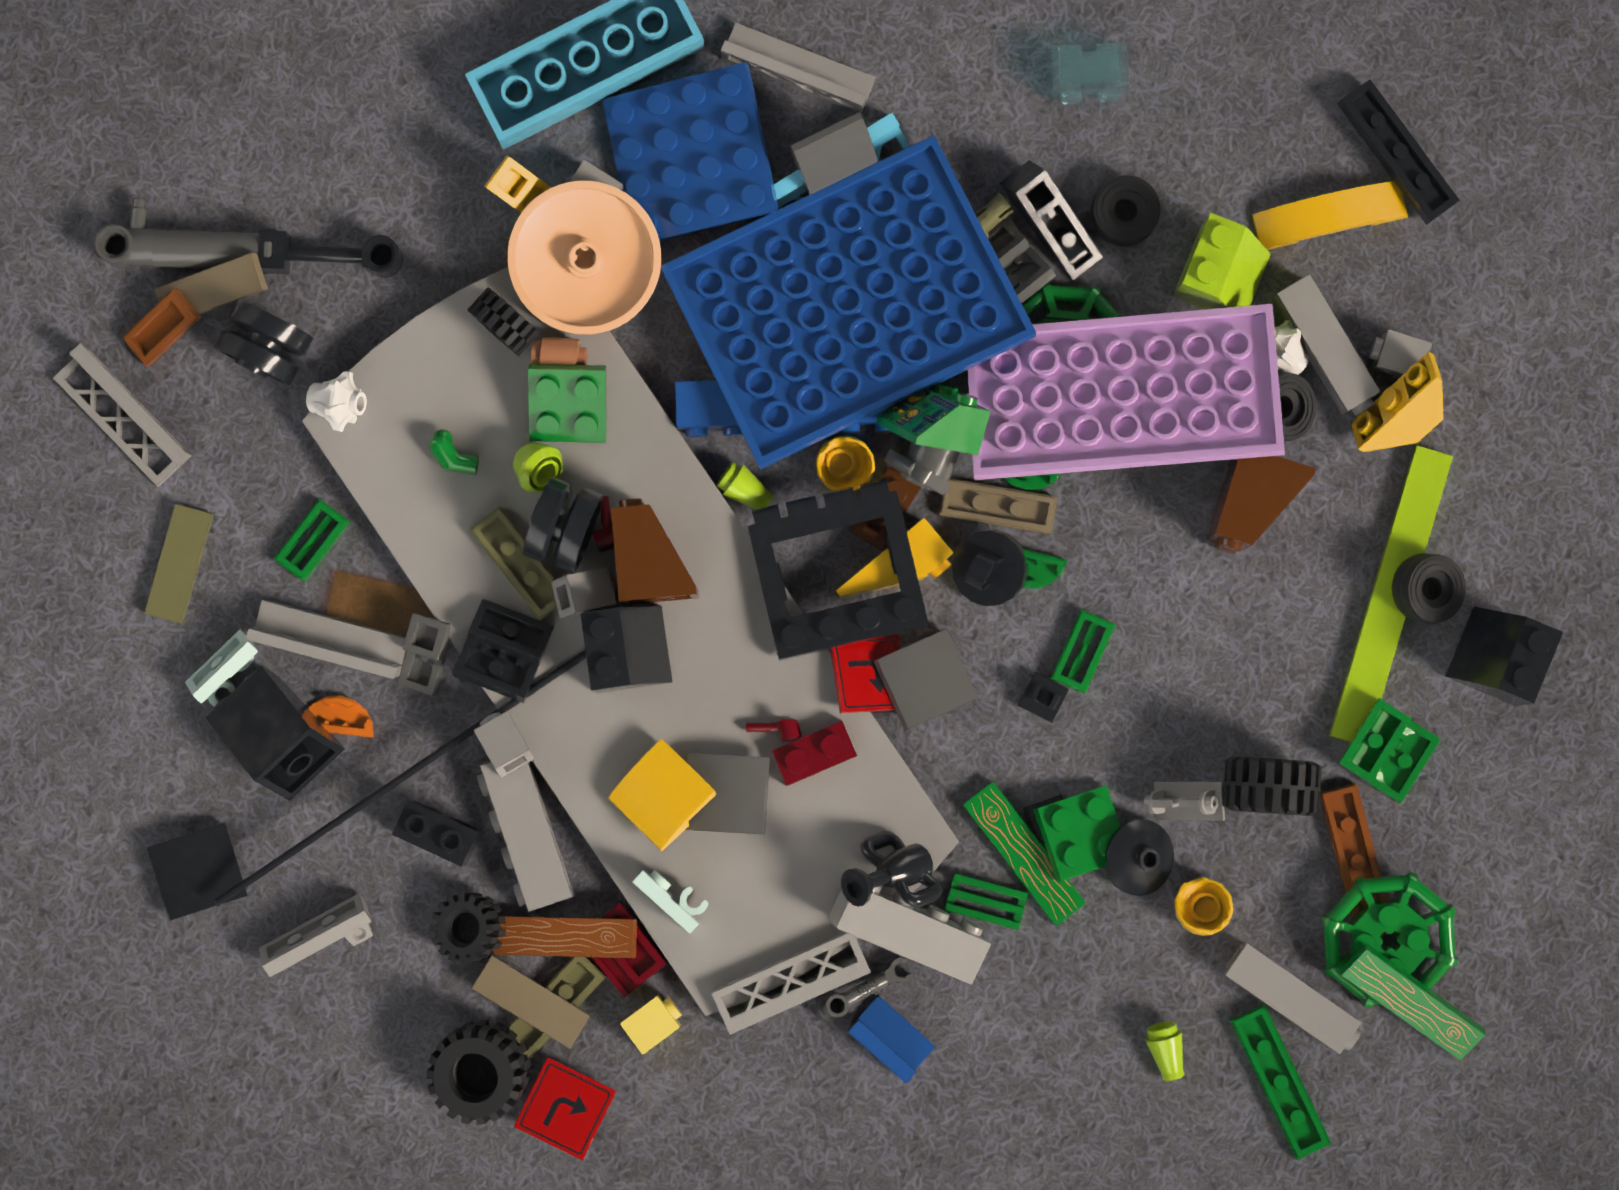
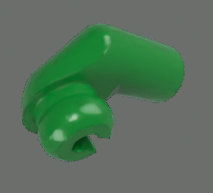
[429,429,479,475]

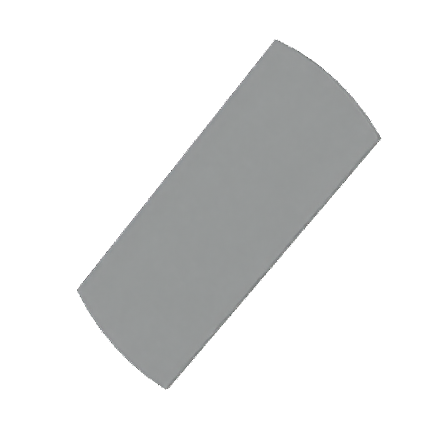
[302,267,959,1016]

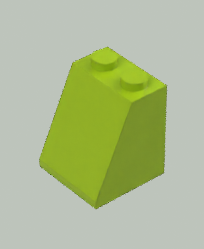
[1173,212,1271,310]

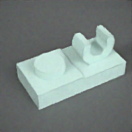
[185,630,258,707]
[633,869,709,934]

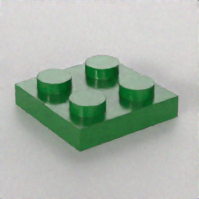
[528,364,607,443]
[1033,785,1120,882]

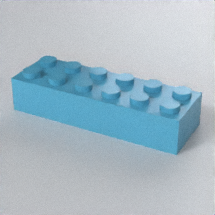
[465,0,705,150]

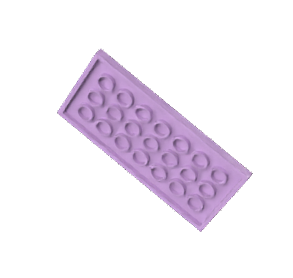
[968,304,1285,480]

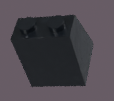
[580,606,673,693]
[1445,606,1563,706]
[206,666,345,801]

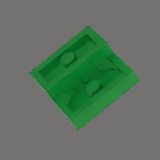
[1338,698,1441,804]

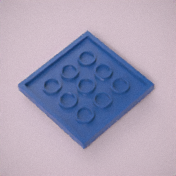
[602,62,779,242]

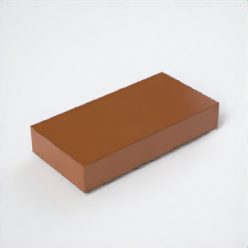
[122,288,202,367]

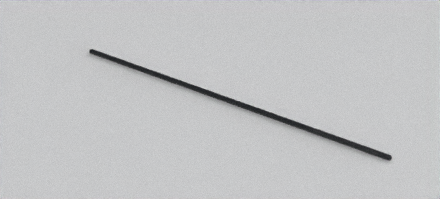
[213,650,586,906]

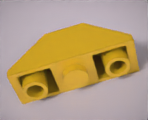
[1352,351,1443,452]

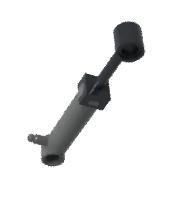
[95,197,403,278]

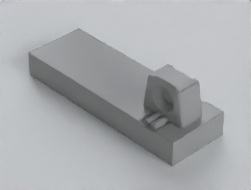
[259,893,373,977]

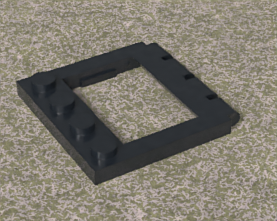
[748,478,929,661]

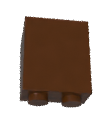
[1207,456,1316,554]
[611,498,699,605]

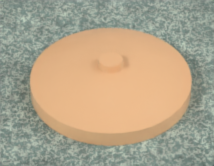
[508,181,661,335]

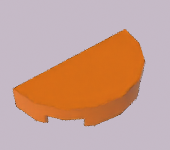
[308,695,374,738]

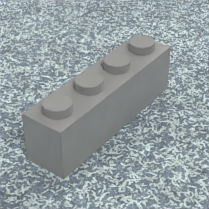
[477,762,575,912]
[828,885,991,985]

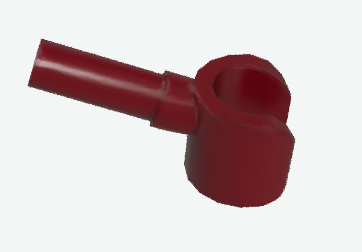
[592,496,614,552]
[746,718,801,742]

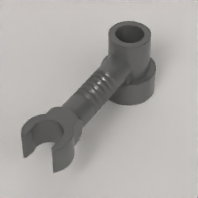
[815,957,914,1023]

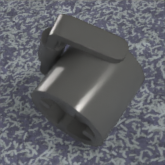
[883,442,961,495]

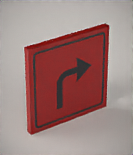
[830,634,900,714]
[514,1057,617,1161]

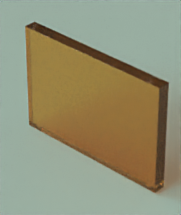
[326,571,429,637]

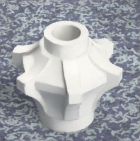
[1274,320,1309,375]
[306,371,367,432]

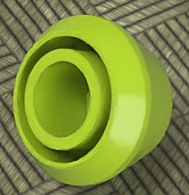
[513,443,563,493]

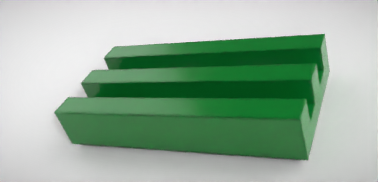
[274,499,351,582]
[1050,609,1116,694]
[944,873,1029,930]

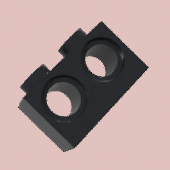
[392,800,482,867]

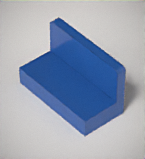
[848,997,934,1083]

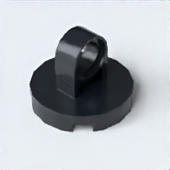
[952,529,1029,606]

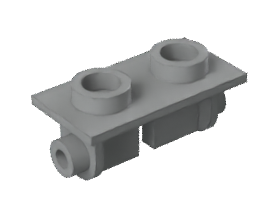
[1144,782,1225,821]

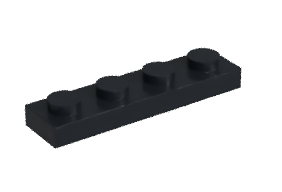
[1337,79,1460,225]

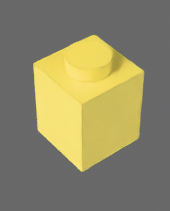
[620,994,682,1055]

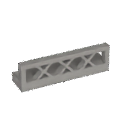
[721,22,876,114]
[53,343,192,487]
[246,599,406,679]
[711,932,871,1035]

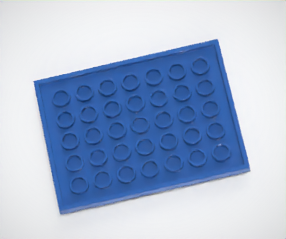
[661,135,1036,469]

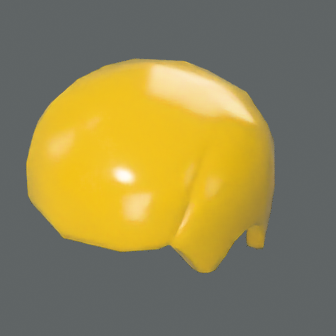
[815,435,875,491]
[1174,877,1233,936]

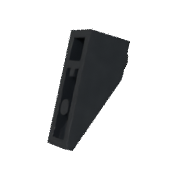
[1000,160,1103,280]

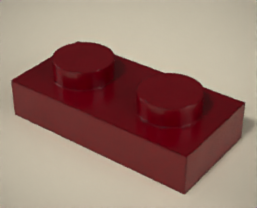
[772,721,857,786]

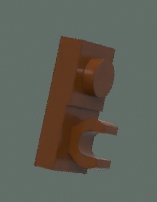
[850,467,922,551]

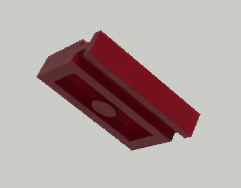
[592,902,668,998]

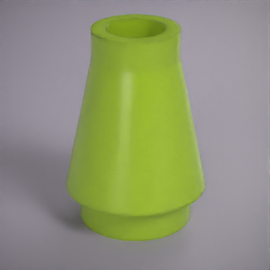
[716,461,774,509]
[1145,1021,1185,1081]

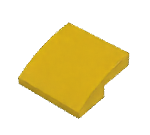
[608,739,716,852]

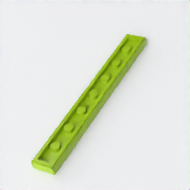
[1329,445,1453,743]

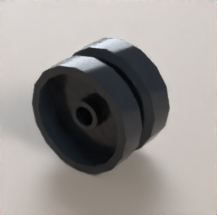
[214,300,314,386]
[522,476,603,574]

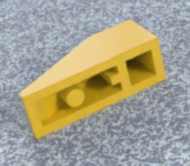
[836,518,953,599]

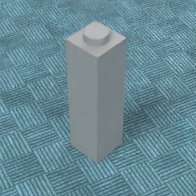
[1272,274,1380,416]
[1221,942,1361,1054]

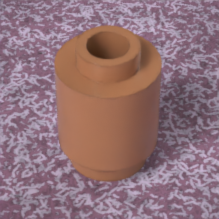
[531,336,588,365]

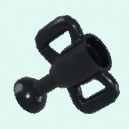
[841,831,943,908]

